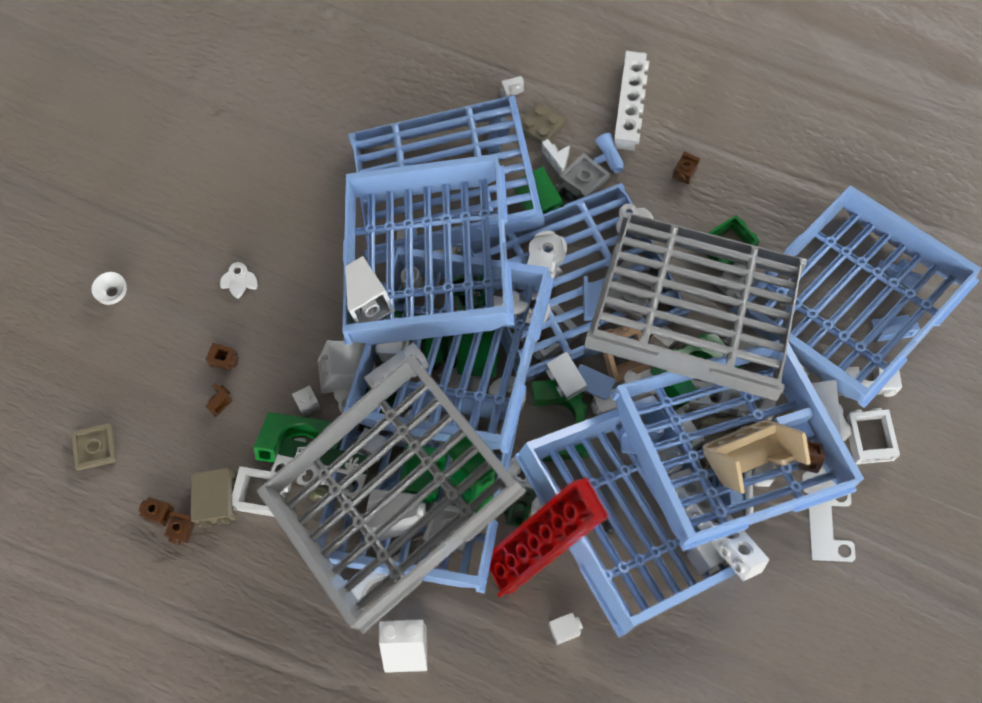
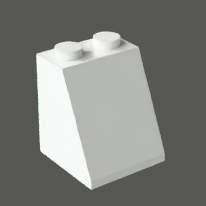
[345,256,395,323]
[317,340,377,393]
[366,489,427,541]
[379,620,427,672]

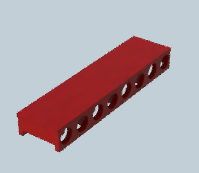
[480,477,609,597]

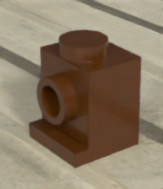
[672,151,700,184]
[205,343,239,371]
[139,497,175,527]
[164,511,195,545]

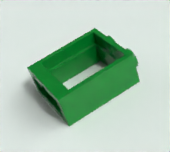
[706,215,760,273]

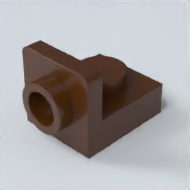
[206,383,232,417]
[798,439,826,474]

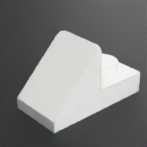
[542,139,570,176]

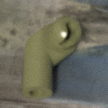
[309,486,339,505]

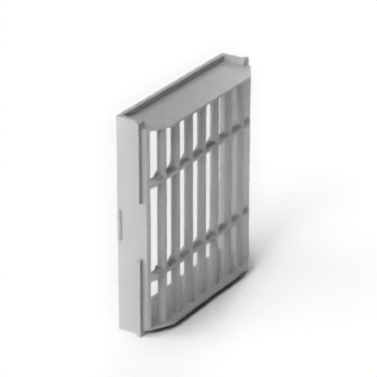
[584,212,806,401]
[257,354,526,633]

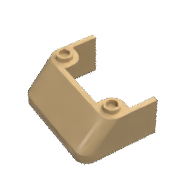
[703,420,811,494]

